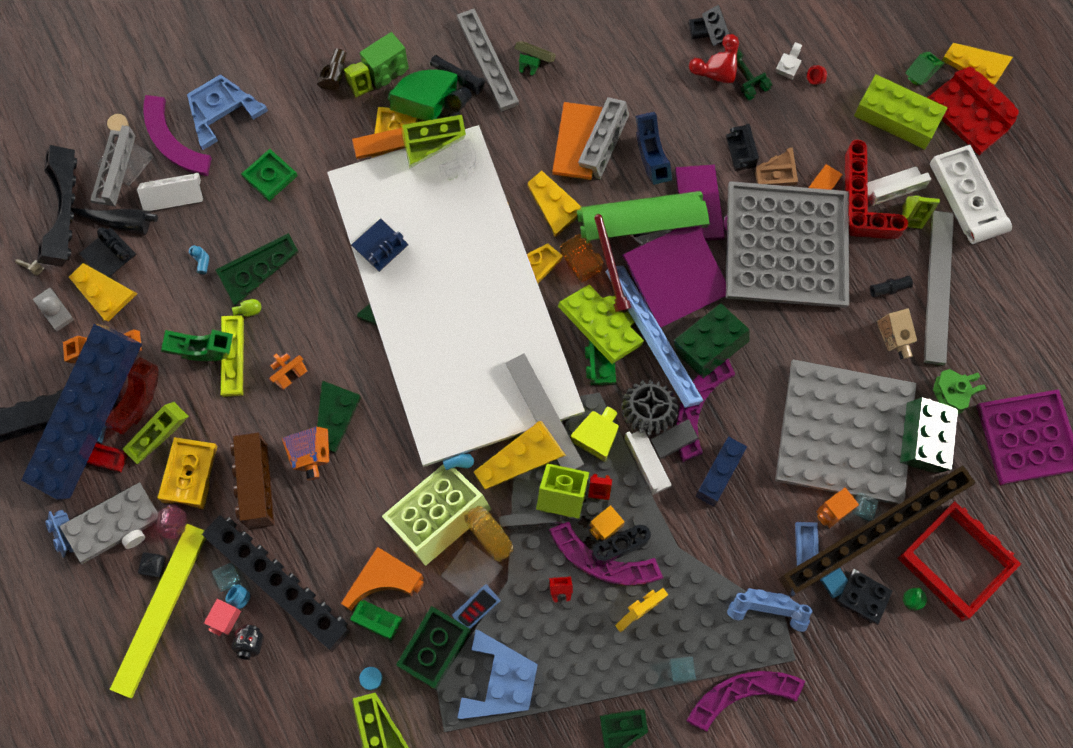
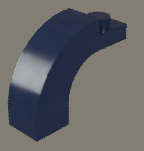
[635,112,672,185]

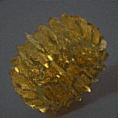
[464,506,514,561]

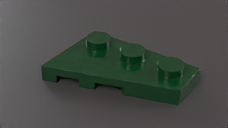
[317,380,361,454]

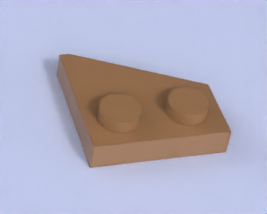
[755,148,798,186]

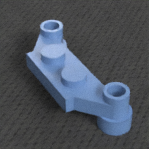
[727,588,812,632]

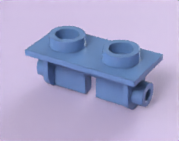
[45,510,74,557]

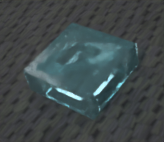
[852,492,878,521]
[211,562,241,592]
[670,657,696,683]

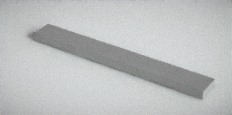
[924,211,954,365]

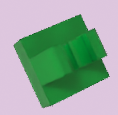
[518,54,542,75]

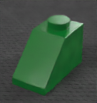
[906,52,944,85]

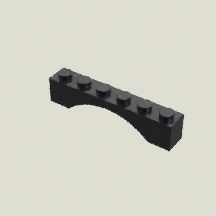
[37,145,77,267]

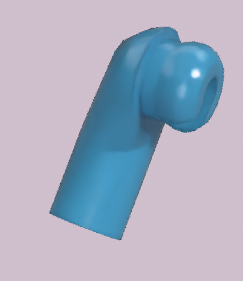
[189,245,209,274]
[443,453,474,470]

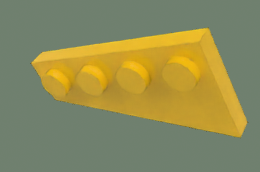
[474,421,566,489]

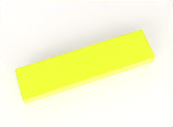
[221,315,244,397]

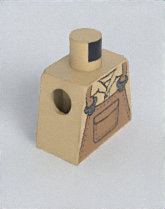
[877,308,917,360]

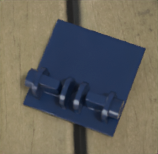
[351,218,409,272]

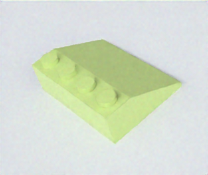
[382,465,491,566]

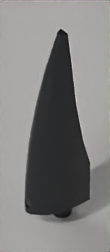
[71,208,158,235]

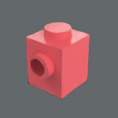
[204,599,241,636]

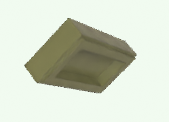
[514,41,556,63]

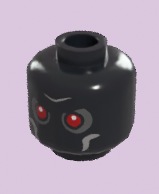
[231,625,264,660]

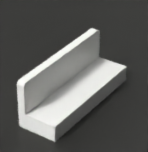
[868,167,931,206]
[137,173,203,211]
[624,430,672,495]

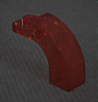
[105,357,159,435]

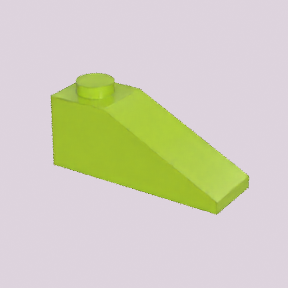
[902,196,940,229]
[122,402,189,464]

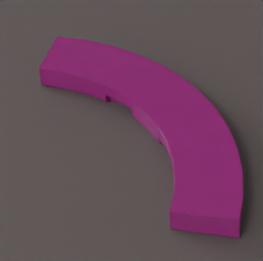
[143,95,212,176]
[676,359,735,462]
[549,521,663,586]
[686,671,805,732]

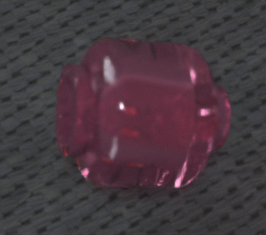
[157,505,187,539]

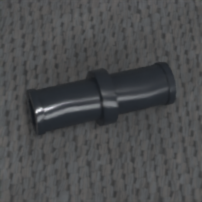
[869,276,913,298]

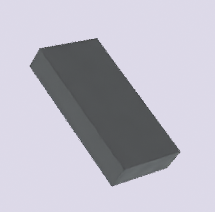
[651,420,699,459]

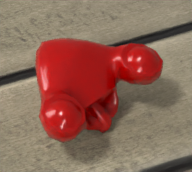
[688,34,739,84]

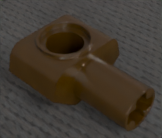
[317,48,347,90]

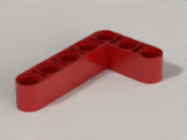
[845,140,908,239]

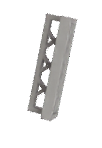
[578,97,629,179]
[90,125,135,207]

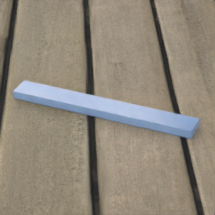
[605,266,703,408]

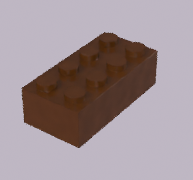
[230,432,275,530]

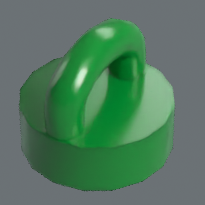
[903,588,927,611]

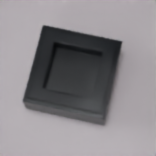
[688,18,710,39]

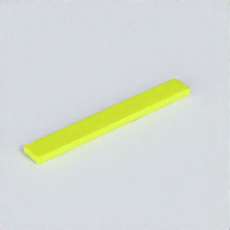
[110,524,206,698]

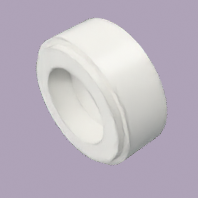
[122,530,145,549]

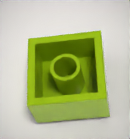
[536,463,589,519]

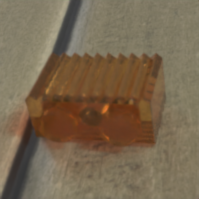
[560,233,604,283]

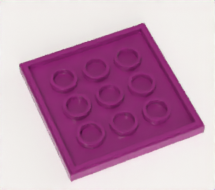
[622,226,726,328]
[976,389,1073,486]

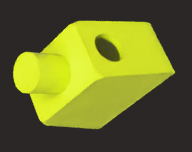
[570,407,619,462]

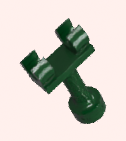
[737,49,772,101]

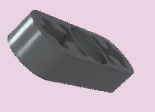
[499,512,563,530]

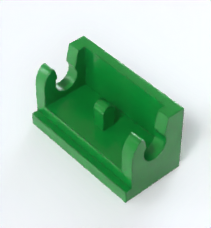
[350,600,403,641]

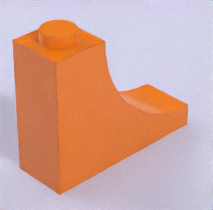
[341,547,424,611]

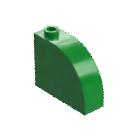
[388,70,457,121]

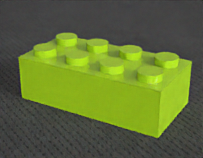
[854,74,947,150]

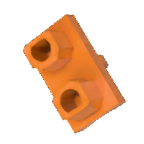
[269,353,307,390]

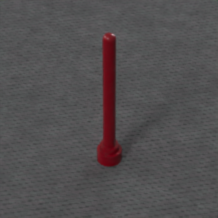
[594,214,631,312]

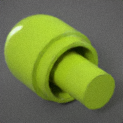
[232,299,261,317]

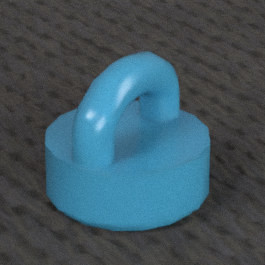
[225,584,250,609]

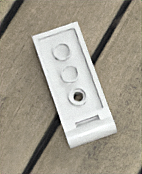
[930,145,1012,244]

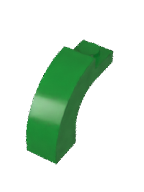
[161,329,233,361]

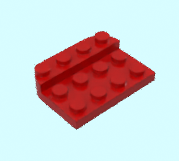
[928,67,1019,156]

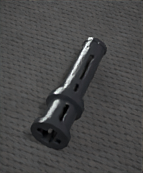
[430,55,486,95]

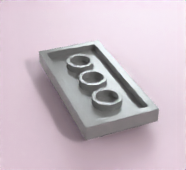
[60,482,162,564]

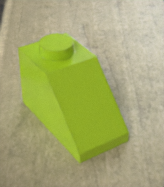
[343,62,373,97]

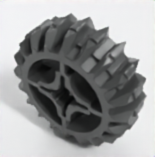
[621,380,679,435]

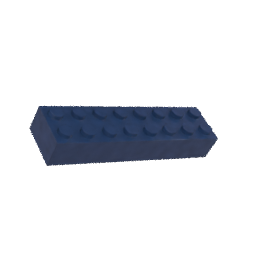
[21,324,142,499]

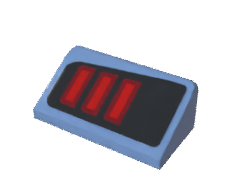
[452,584,501,629]

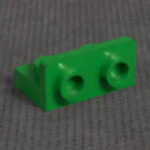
[585,340,616,385]

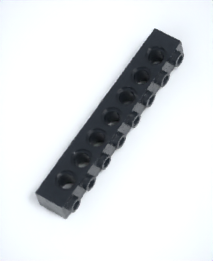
[201,515,350,652]

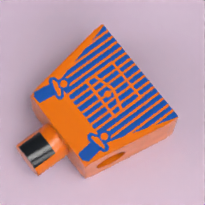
[282,427,329,480]

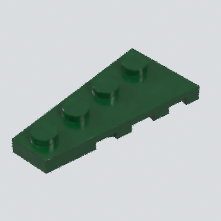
[215,233,299,306]

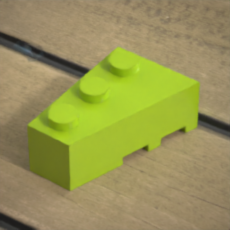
[401,115,466,169]
[352,693,409,748]

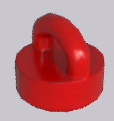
[807,65,827,85]

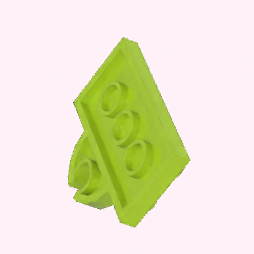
[558,284,644,364]

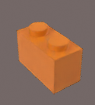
[816,487,859,529]

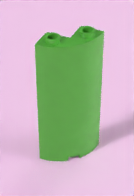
[577,191,710,243]

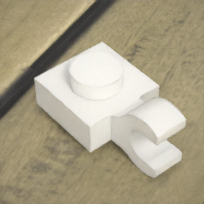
[775,42,802,80]

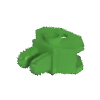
[933,369,986,414]

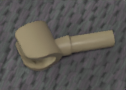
[15,259,44,276]

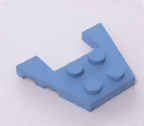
[187,75,268,150]
[457,630,538,719]

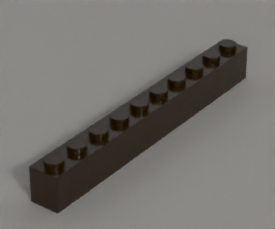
[779,465,976,598]

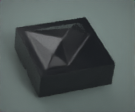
[138,552,166,578]

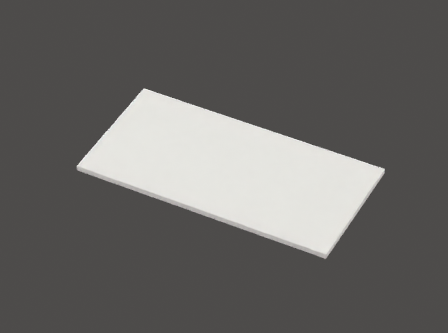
[327,125,585,467]

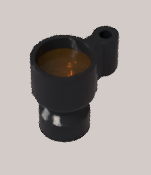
[444,87,472,117]

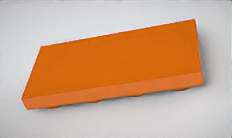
[552,102,602,180]

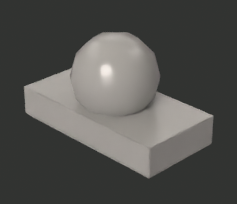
[33,288,74,331]

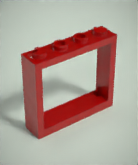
[897,501,1021,622]

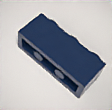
[695,436,747,507]

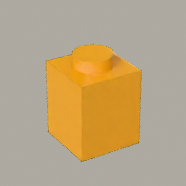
[590,505,625,541]

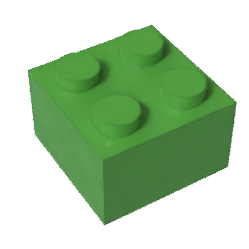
[360,32,409,89]

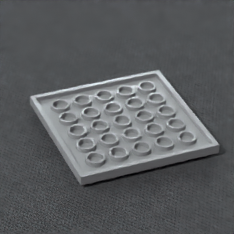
[726,181,849,308]
[775,360,916,505]

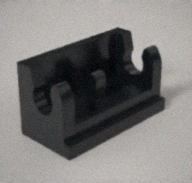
[726,124,759,171]

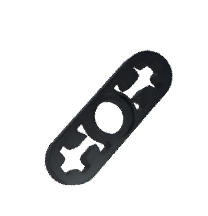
[592,525,651,565]

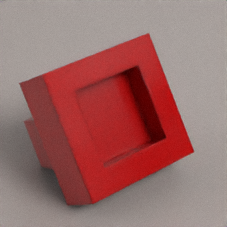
[588,474,612,500]
[549,577,573,602]

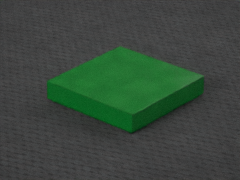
[241,148,298,202]

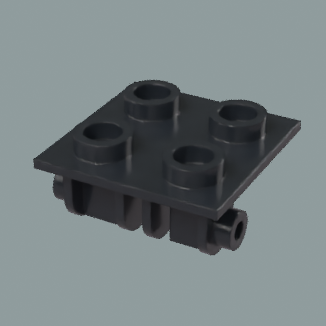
[79,227,137,277]
[836,569,893,625]

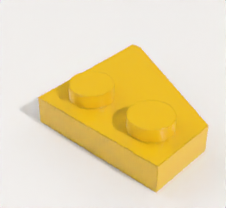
[615,588,668,633]

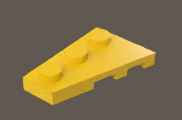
[528,170,581,238]

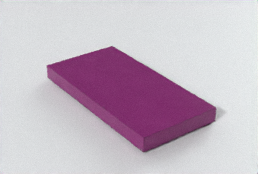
[675,164,725,241]

